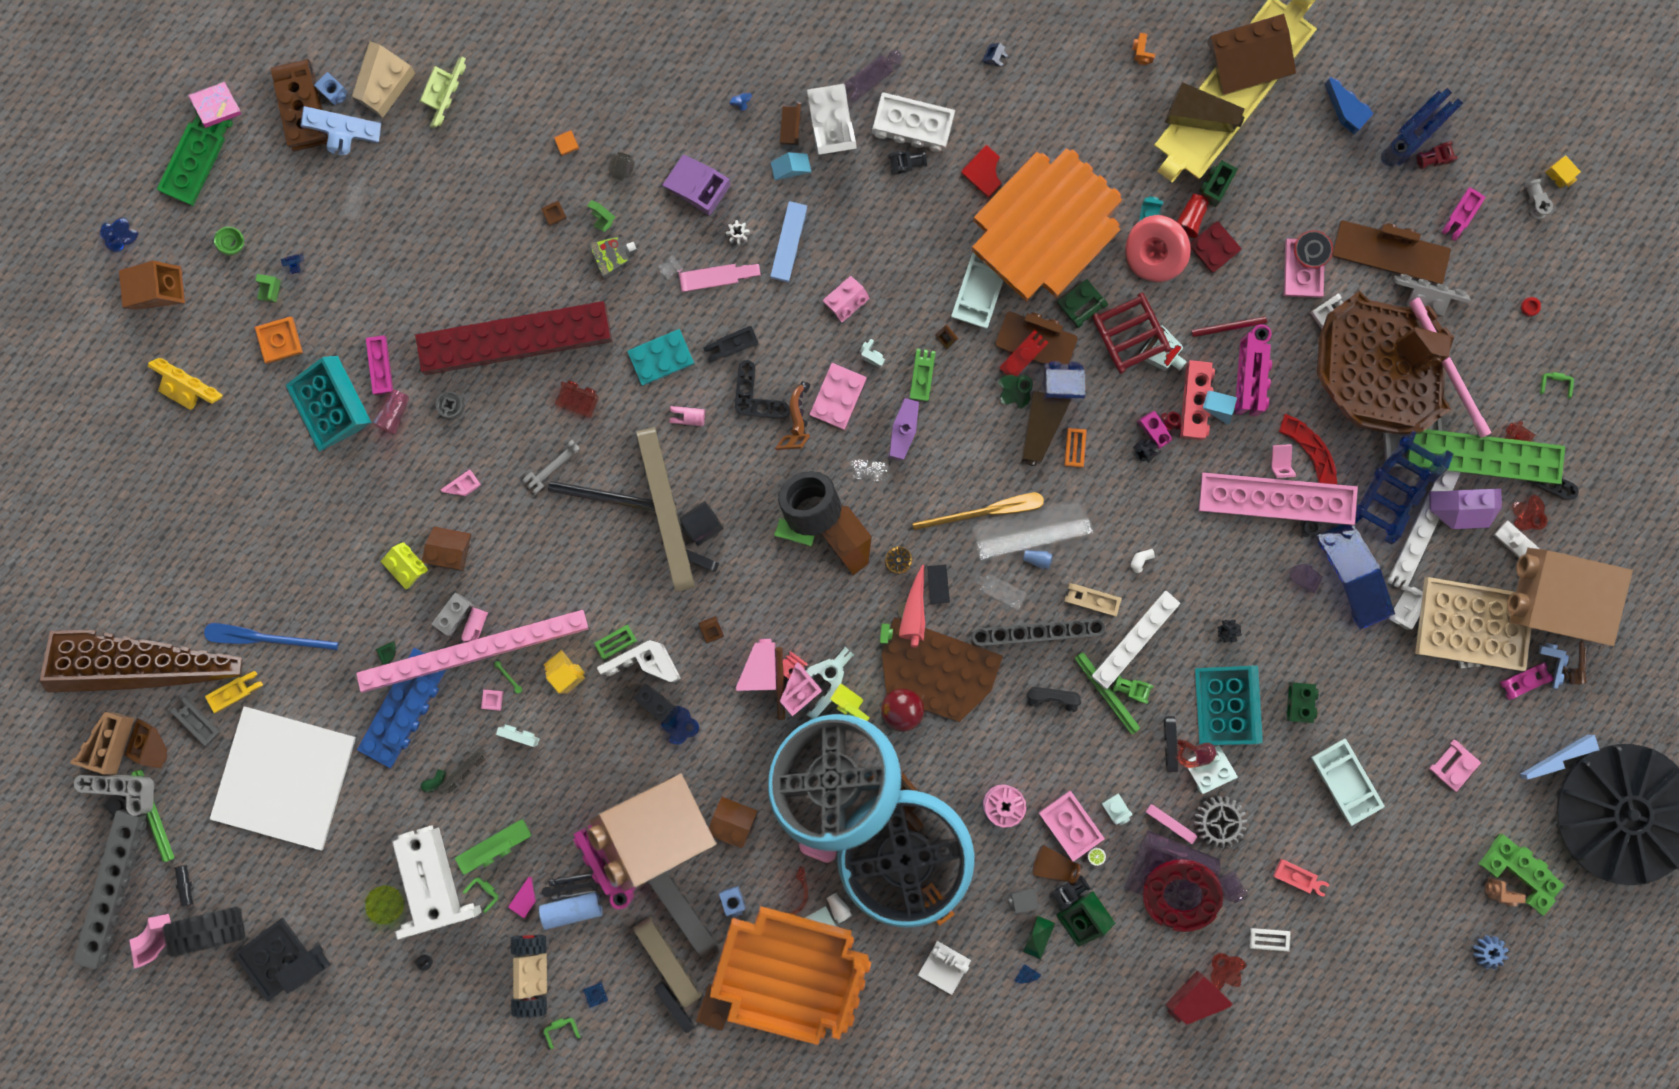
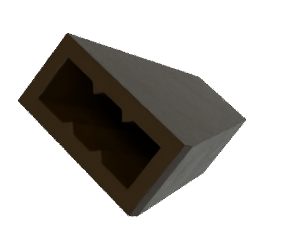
[1165,82,1245,133]
[1021,391,1072,466]

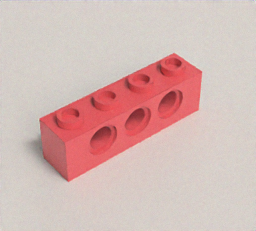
[1180,360,1215,440]

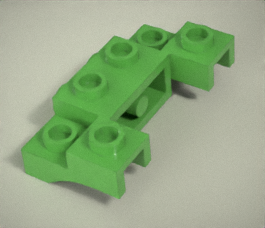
[1478,834,1564,916]

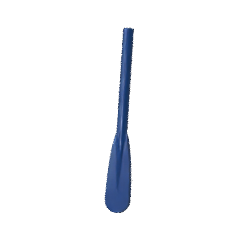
[204,623,338,650]

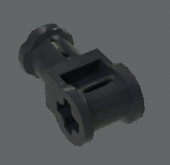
[888,150,927,175]
[1049,875,1091,911]

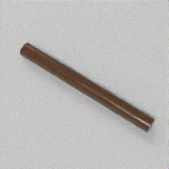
[775,647,785,720]

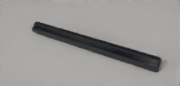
[548,481,656,511]

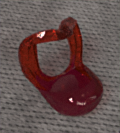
[1177,739,1217,768]

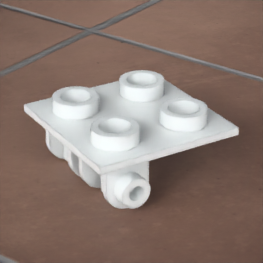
[918,941,971,995]

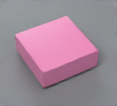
[481,690,503,711]

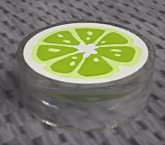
[1087,846,1107,867]

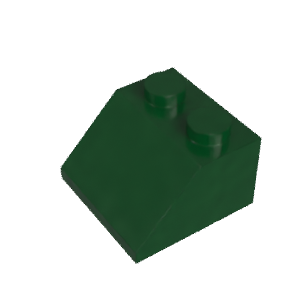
[1056,891,1116,947]

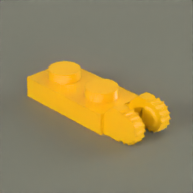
[205,671,263,713]

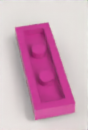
[366,335,393,395]

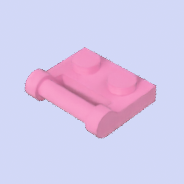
[1429,740,1481,792]

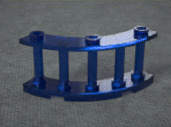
[1355,431,1453,545]

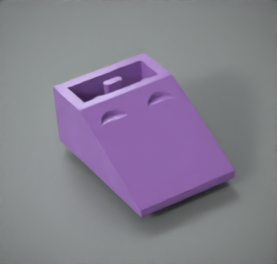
[663,154,731,216]

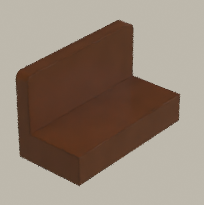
[780,102,801,145]

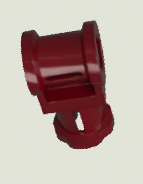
[1416,141,1458,169]

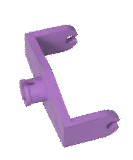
[887,398,919,461]

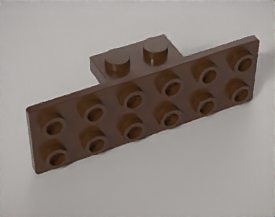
[1332,220,1451,284]

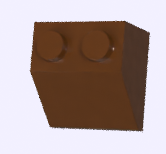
[1396,327,1451,370]
[422,526,471,571]
[709,797,758,848]

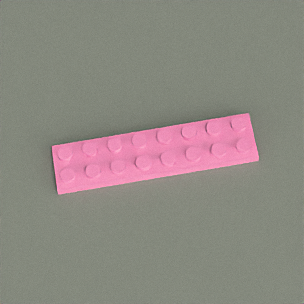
[1199,473,1358,525]

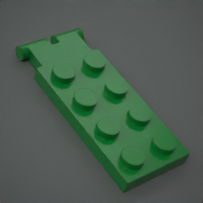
[156,110,233,206]

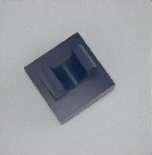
[982,43,1008,66]

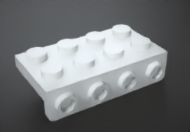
[872,92,955,152]

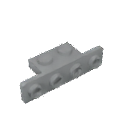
[1393,274,1471,316]

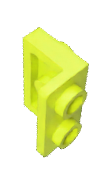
[380,542,428,589]
[830,684,870,721]

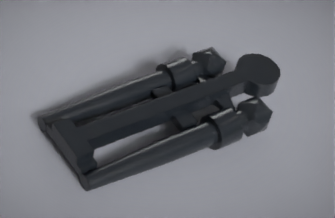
[542,874,598,902]

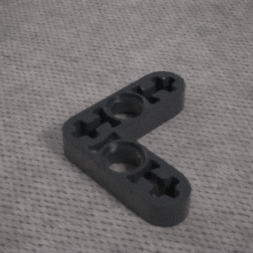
[735,360,790,419]

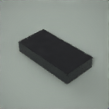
[927,564,950,604]

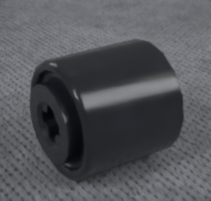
[680,501,724,546]

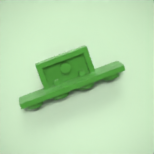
[455,819,532,874]

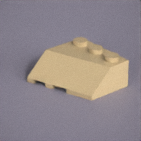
[352,41,415,118]

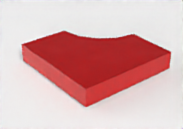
[961,145,1002,198]

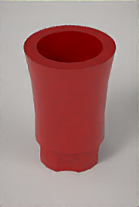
[1176,194,1209,238]

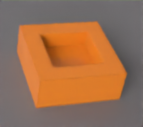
[554,131,579,156]

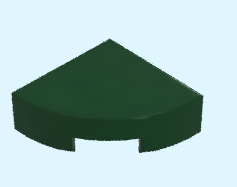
[376,641,396,665]

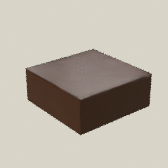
[541,200,567,226]

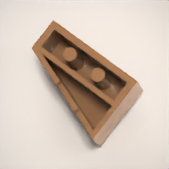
[70,712,134,774]

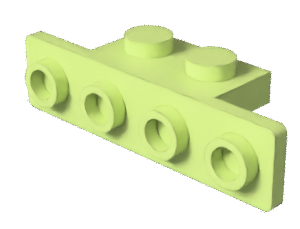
[419,57,466,129]

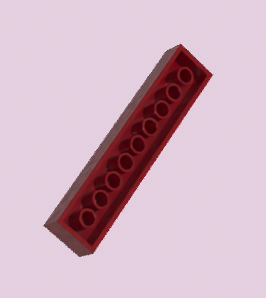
[415,301,613,375]

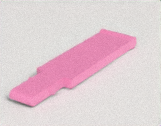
[679,264,761,292]

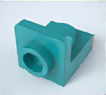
[1138,196,1163,222]

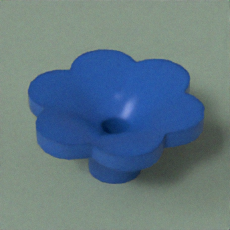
[729,93,752,110]

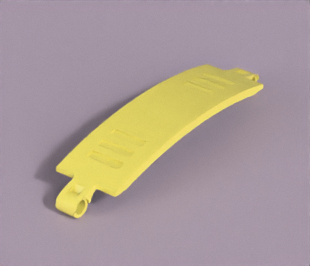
[1154,0,1317,183]

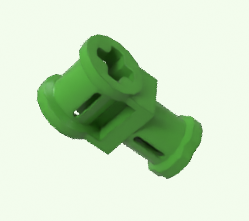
[1112,675,1154,704]

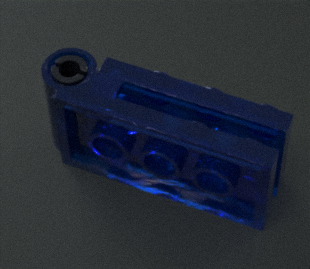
[1381,88,1463,166]

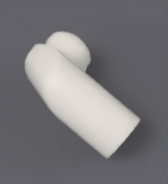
[1131,549,1155,573]

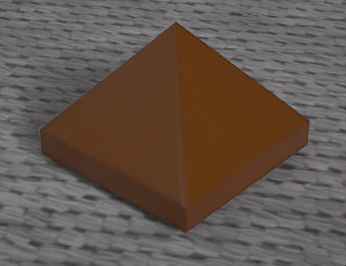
[935,324,959,349]

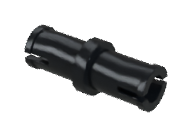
[174,865,193,906]

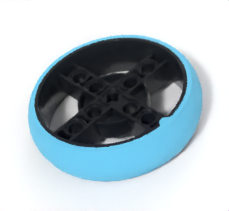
[837,790,974,927]

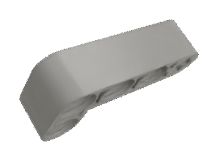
[74,773,154,816]

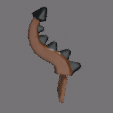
[775,381,811,450]

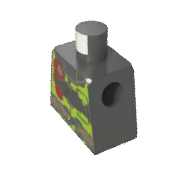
[589,237,638,280]

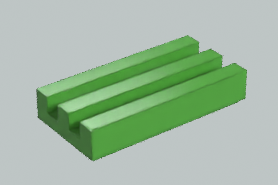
[594,625,637,660]

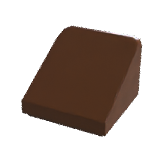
[698,616,724,644]

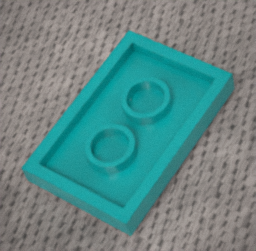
[627,329,695,386]

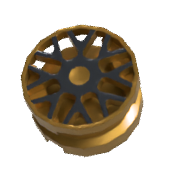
[885,546,912,574]

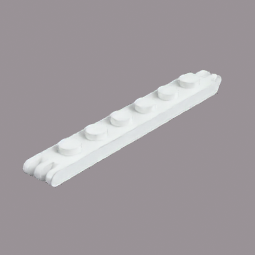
[1387,470,1460,591]

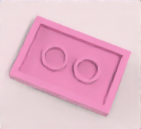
[1284,239,1324,298]
[810,363,867,430]
[1039,791,1105,861]

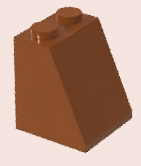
[119,260,185,310]

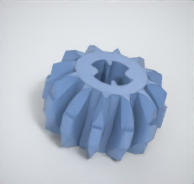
[1473,935,1509,970]

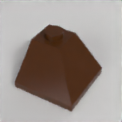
[124,718,167,769]

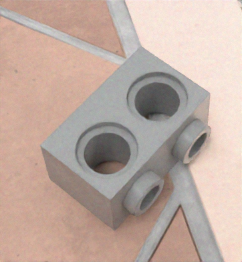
[432,593,474,636]

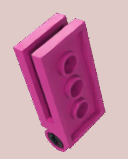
[1234,324,1272,416]
[573,825,636,909]

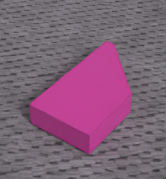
[508,876,536,918]

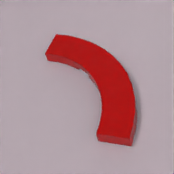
[1279,414,1337,485]

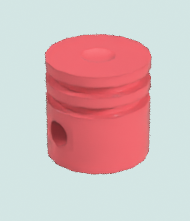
[783,651,808,679]

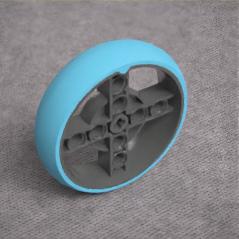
[768,714,901,851]

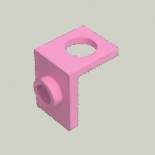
[1271,444,1296,478]

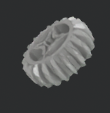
[1194,796,1247,849]

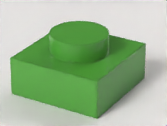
[880,624,893,644]

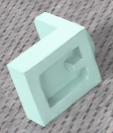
[860,339,885,369]
[1101,794,1133,825]

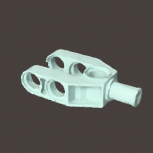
[806,647,854,719]

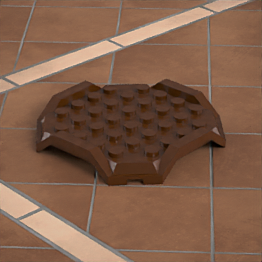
[1317,291,1454,435]

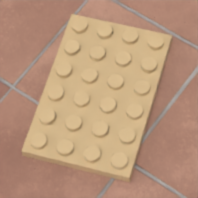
[1415,577,1531,671]

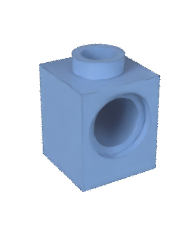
[314,72,348,105]
[719,886,746,918]

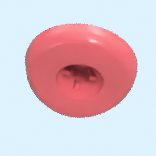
[1125,215,1191,282]

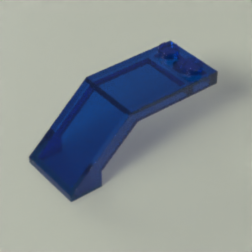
[1316,524,1395,630]

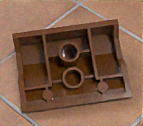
[1207,14,1296,96]

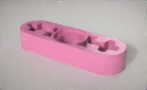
[1146,804,1198,844]

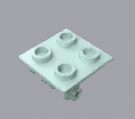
[1185,745,1238,794]

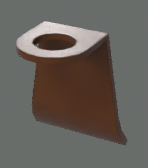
[1033,845,1081,884]

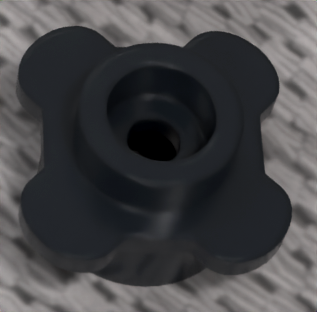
[1300,521,1321,537]

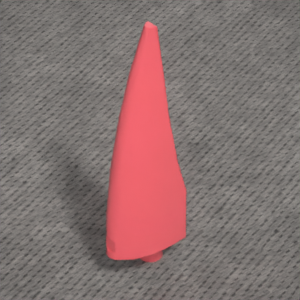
[899,565,926,648]

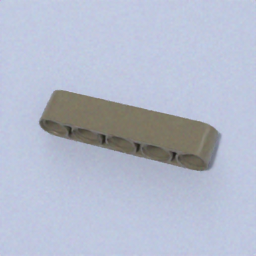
[633,916,702,1008]

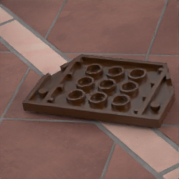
[881,617,1003,722]

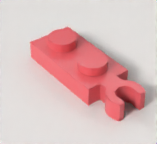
[1273,859,1329,896]

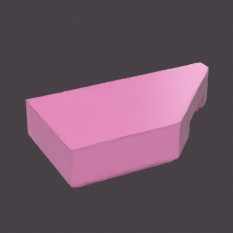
[441,469,481,496]

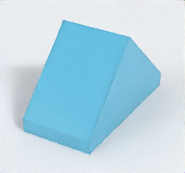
[771,152,811,180]
[1203,391,1237,425]

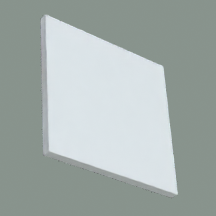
[210,706,356,850]

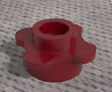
[1161,412,1181,431]

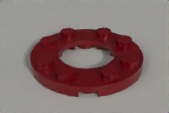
[1143,859,1223,932]

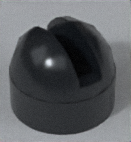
[416,955,433,971]

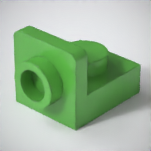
[587,200,615,232]

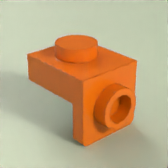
[1132,33,1155,65]

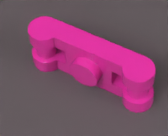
[1500,662,1554,700]

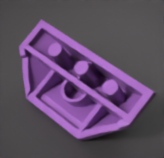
[1429,489,1502,529]

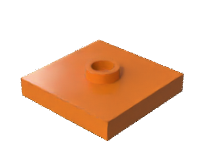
[255,316,303,364]

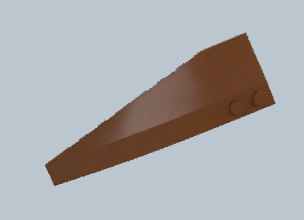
[39,630,243,693]

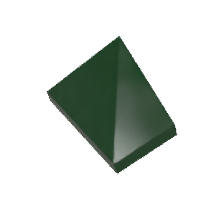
[1023,915,1055,959]

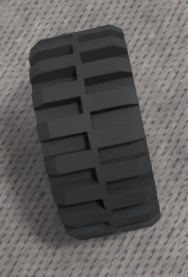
[162,906,246,957]

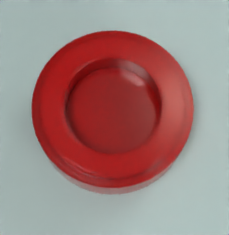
[1521,297,1541,317]

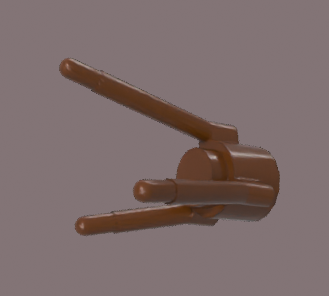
[1557,641,1586,684]

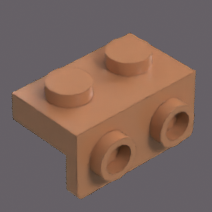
[1485,878,1525,906]

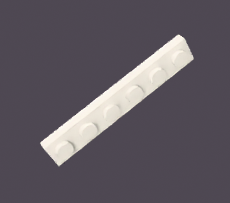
[1091,591,1180,689]

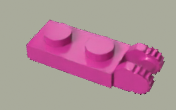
[1441,187,1486,241]

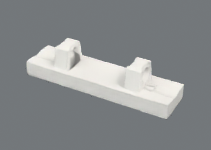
[1494,521,1539,558]

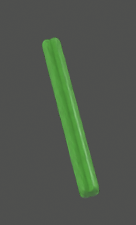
[1075,652,1140,734]
[131,770,174,862]

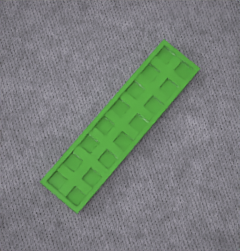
[1406,429,1565,484]

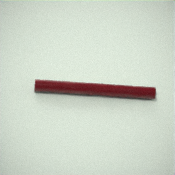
[1191,316,1267,337]

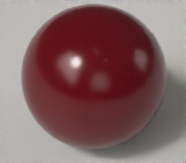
[881,689,924,732]

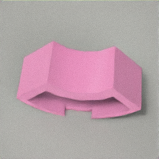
[130,914,170,968]

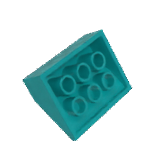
[285,356,372,452]
[1195,666,1263,745]

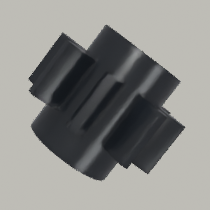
[1133,438,1158,463]
[1217,619,1242,643]

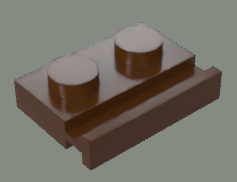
[696,983,731,1031]

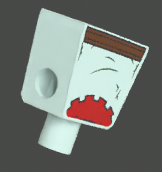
[1140,325,1187,371]

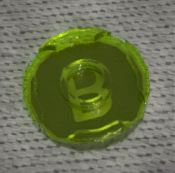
[365,885,405,924]

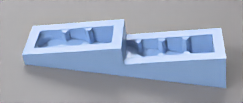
[771,201,807,283]
[1520,734,1599,779]

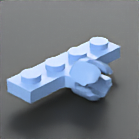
[301,106,381,155]

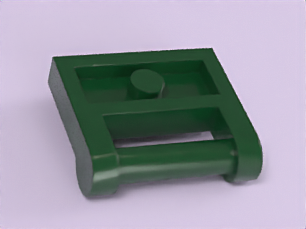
[1057,279,1108,329]

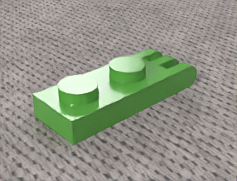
[909,349,936,402]

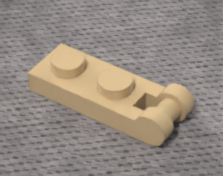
[1064,583,1122,617]

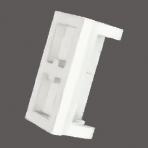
[1389,586,1423,630]

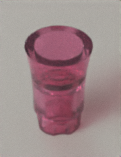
[372,389,409,435]

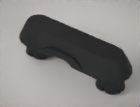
[1026,687,1081,712]

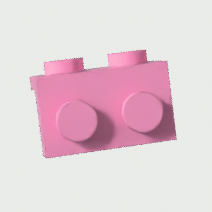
[822,276,870,322]

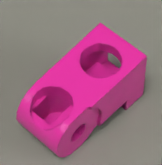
[1137,411,1172,449]

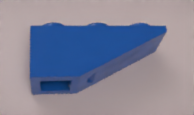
[1324,77,1374,135]

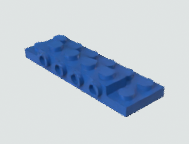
[357,648,447,768]

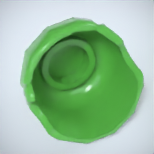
[214,227,244,255]

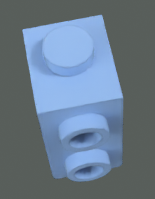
[1538,643,1569,689]

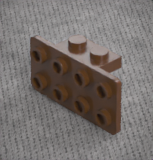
[995,311,1078,371]

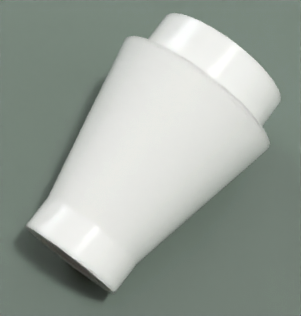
[827,893,852,923]

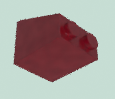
[1165,971,1233,1025]

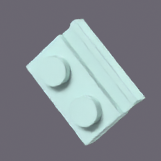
[496,724,540,747]

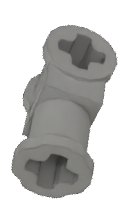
[1523,179,1553,219]

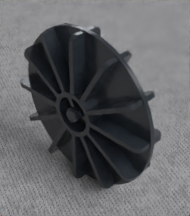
[1556,744,1679,885]

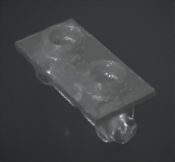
[849,459,889,481]

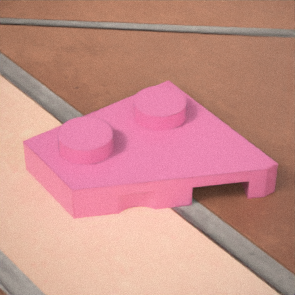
[780,662,822,716]

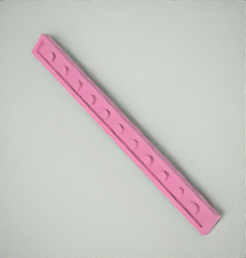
[356,610,589,693]

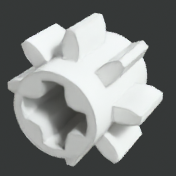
[726,220,750,246]

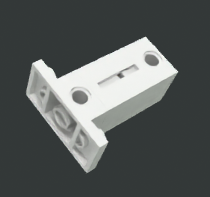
[392,825,482,939]

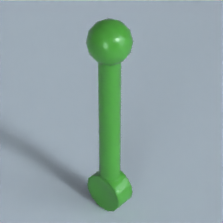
[494,661,522,693]

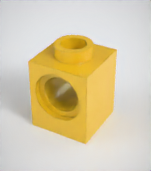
[1545,155,1581,189]

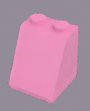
[736,639,776,691]

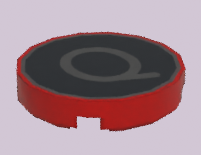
[1294,230,1333,269]

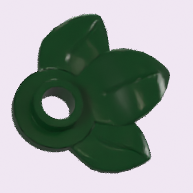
[998,374,1033,409]

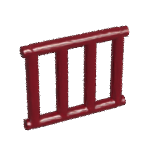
[1092,292,1172,374]

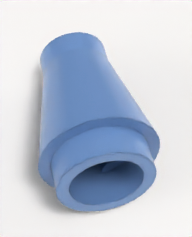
[1023,550,1053,570]

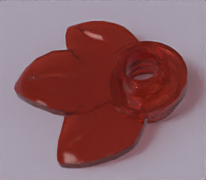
[1513,494,1548,531]
[1211,953,1247,990]

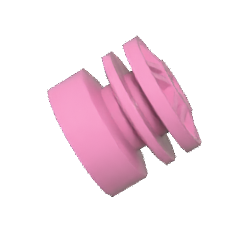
[983,785,1026,827]

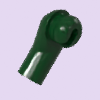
[420,769,447,793]

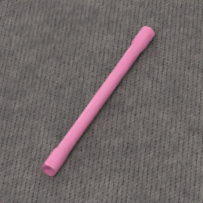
[1409,298,1491,438]

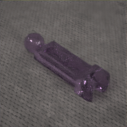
[844,50,902,103]

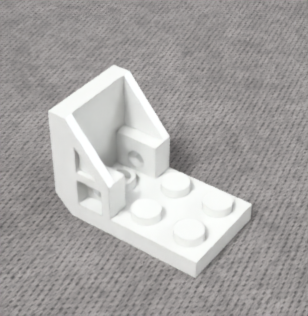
[807,84,857,155]
[597,640,681,682]

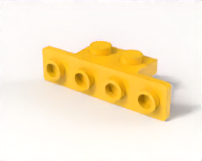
[147,358,223,410]

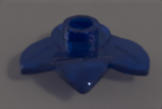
[100,217,138,252]
[661,706,699,745]

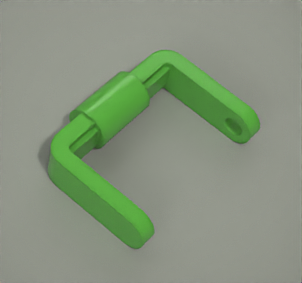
[1540,372,1574,399]
[462,877,499,913]
[544,1018,581,1049]

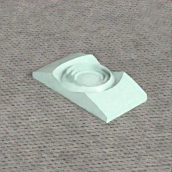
[951,253,1003,329]
[1311,738,1385,826]

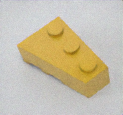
[544,650,585,693]

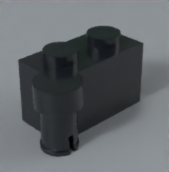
[274,944,332,994]

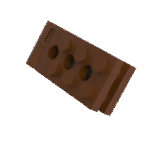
[271,59,328,152]

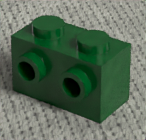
[1199,160,1238,208]
[1286,682,1319,723]

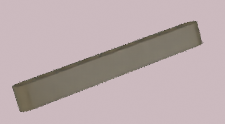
[636,427,695,592]

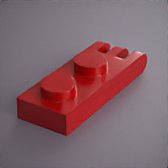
[999,329,1049,377]

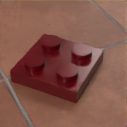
[1190,221,1242,274]

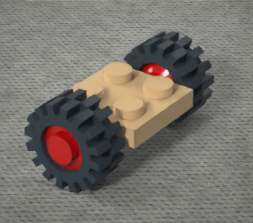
[511,935,547,1018]

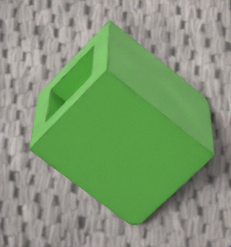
[255,274,281,303]

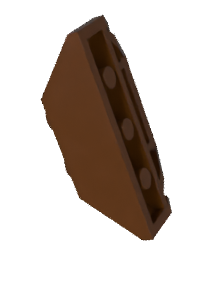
[821,506,872,576]

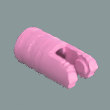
[669,406,705,426]
[461,607,488,642]

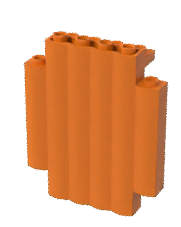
[971,148,1122,302]
[710,906,871,1045]

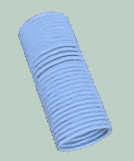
[539,892,602,930]

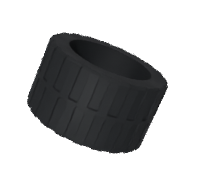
[778,471,842,536]

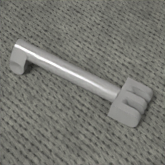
[522,440,580,495]

